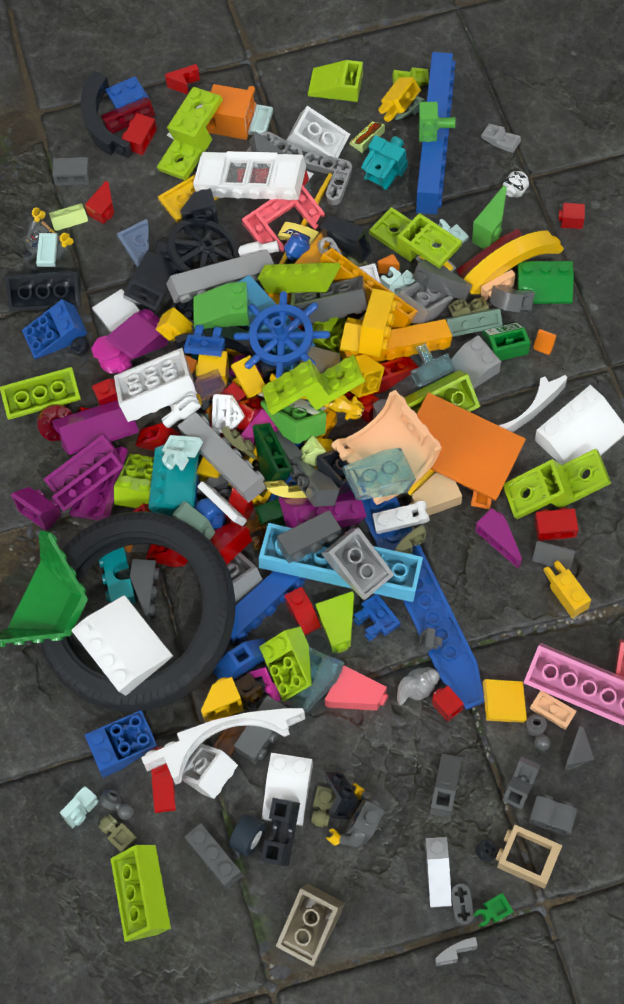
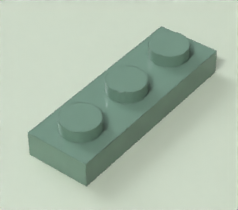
[445,308,503,337]

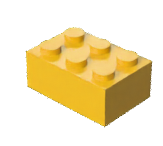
[358,288,397,357]

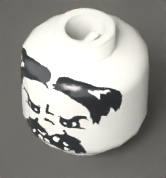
[503,171,529,198]

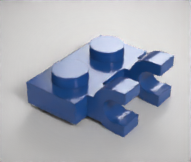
[184,325,225,357]
[353,594,401,642]

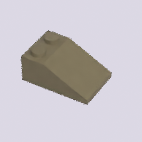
[276,884,345,967]

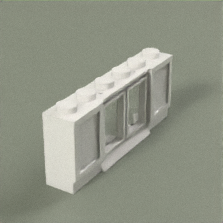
[193,151,306,200]

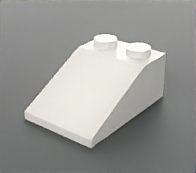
[286,106,350,158]
[261,753,313,826]

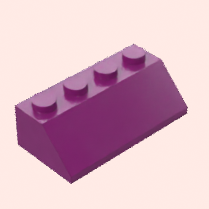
[279,491,366,528]

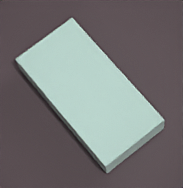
[248,105,273,135]
[36,233,58,267]

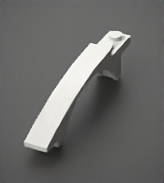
[498,375,567,432]
[141,708,305,785]

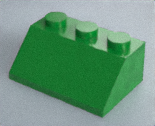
[516,261,574,304]

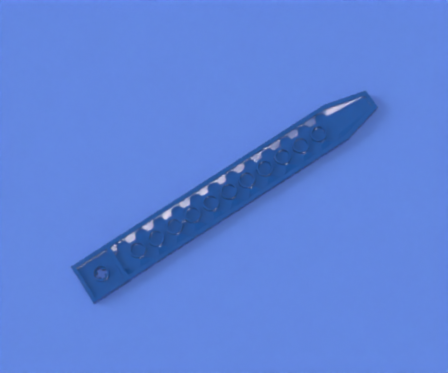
[345,448,485,710]

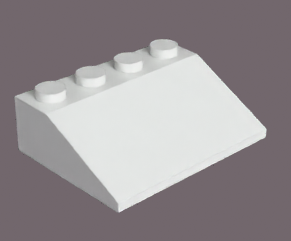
[114,348,198,422]
[535,385,624,465]
[71,595,173,696]

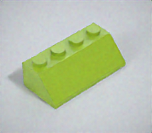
[258,263,341,293]
[0,367,81,420]
[404,370,480,414]
[110,845,171,942]

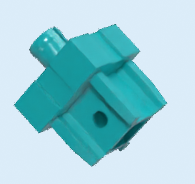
[361,135,408,190]

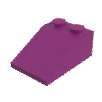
[106,309,169,359]

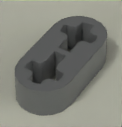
[451,884,474,927]

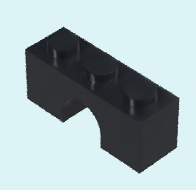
[261,798,300,866]

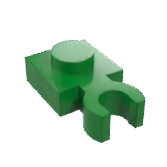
[473,893,514,927]

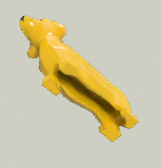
[323,395,364,420]

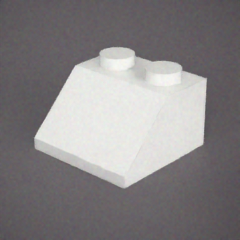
[182,744,238,799]

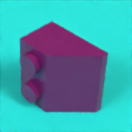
[11,487,62,532]

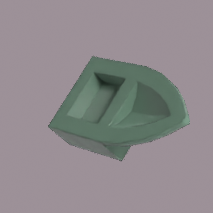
[395,96,426,120]

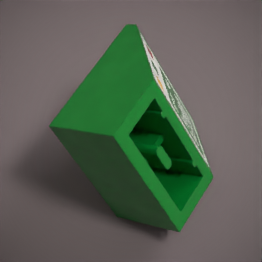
[482,322,530,361]

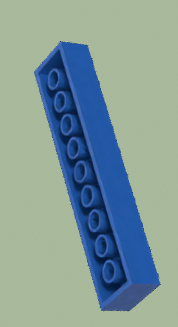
[416,52,456,215]

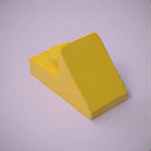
[340,317,363,354]

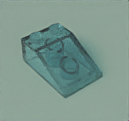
[342,448,416,501]
[282,647,345,714]

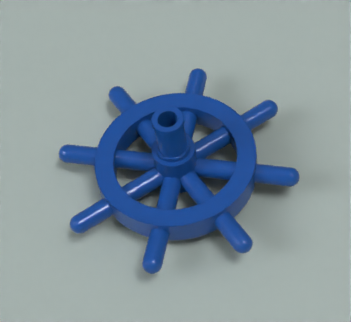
[233,291,330,379]

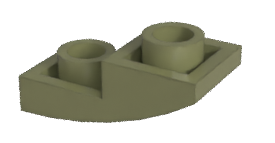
[448,297,489,317]
[221,426,256,459]
[394,525,426,554]

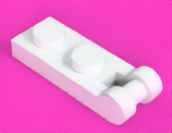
[373,501,430,534]

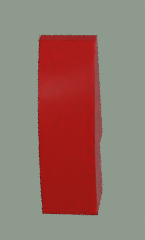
[151,747,176,813]

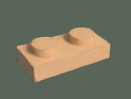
[480,270,515,301]
[530,691,576,730]

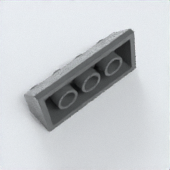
[290,276,368,327]

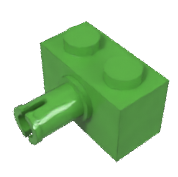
[419,102,455,142]

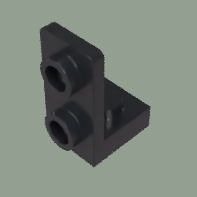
[324,772,359,819]

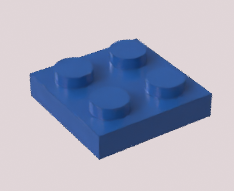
[105,76,149,109]

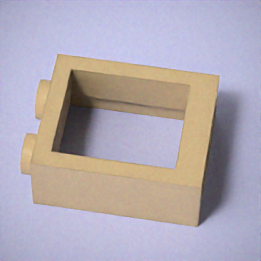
[496,825,562,889]

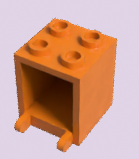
[206,84,256,140]

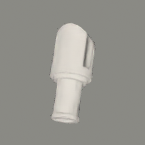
[238,240,279,257]
[162,391,201,428]

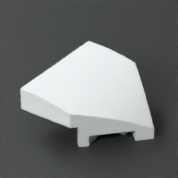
[212,393,245,433]

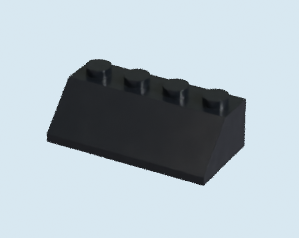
[5,267,81,311]

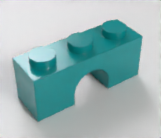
[99,547,136,604]

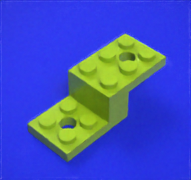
[157,87,223,181]
[369,207,462,269]
[262,354,365,415]
[503,448,611,520]

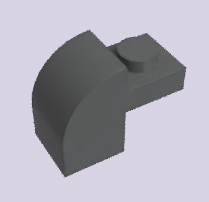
[490,285,535,312]
[502,756,541,810]

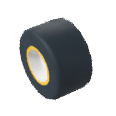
[229,814,265,856]

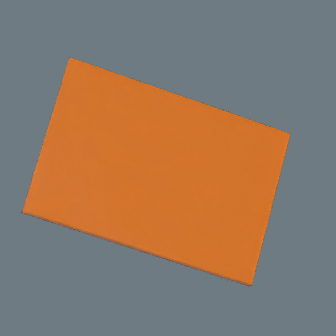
[417,392,526,501]

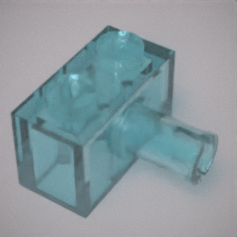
[410,343,456,388]

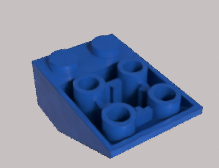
[22,299,88,359]
[85,711,157,778]

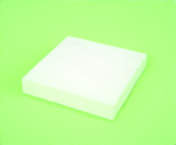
[92,289,140,332]

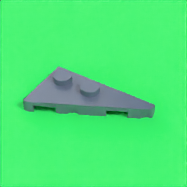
[117,219,149,268]

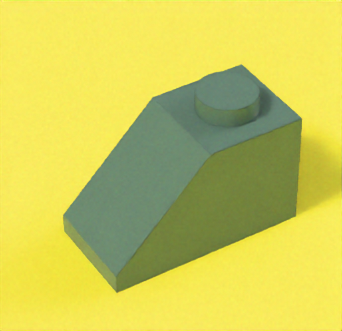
[172,501,215,540]

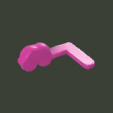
[247,667,281,702]

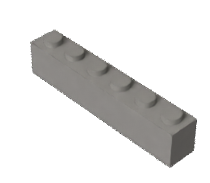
[166,250,274,303]
[178,412,266,503]

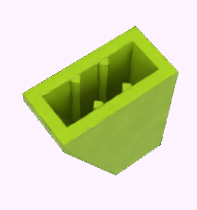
[315,591,354,653]

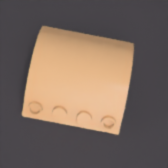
[331,390,442,505]

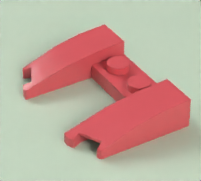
[242,184,325,254]

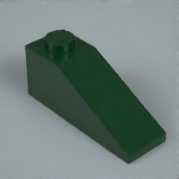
[253,423,293,482]

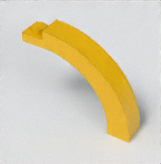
[464,231,564,294]

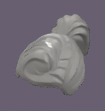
[397,667,440,706]

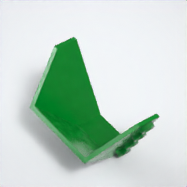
[0,530,88,647]

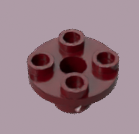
[37,404,72,442]

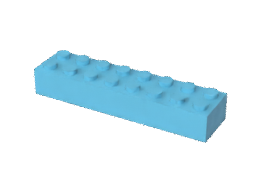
[259,523,423,602]

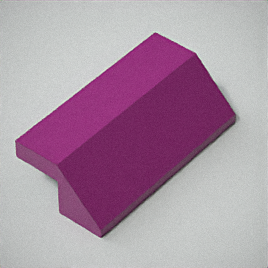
[52,400,139,455]
[43,434,124,512]
[69,447,128,521]

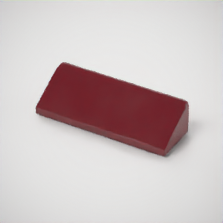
[101,97,156,133]

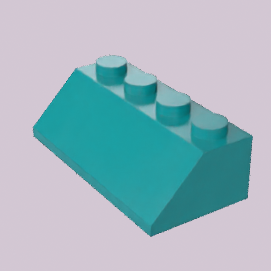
[148,445,199,517]

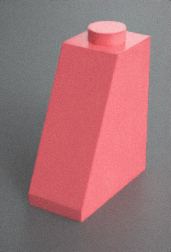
[325,666,388,710]

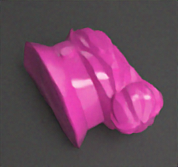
[91,335,132,374]

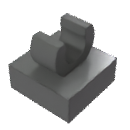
[418,627,443,654]

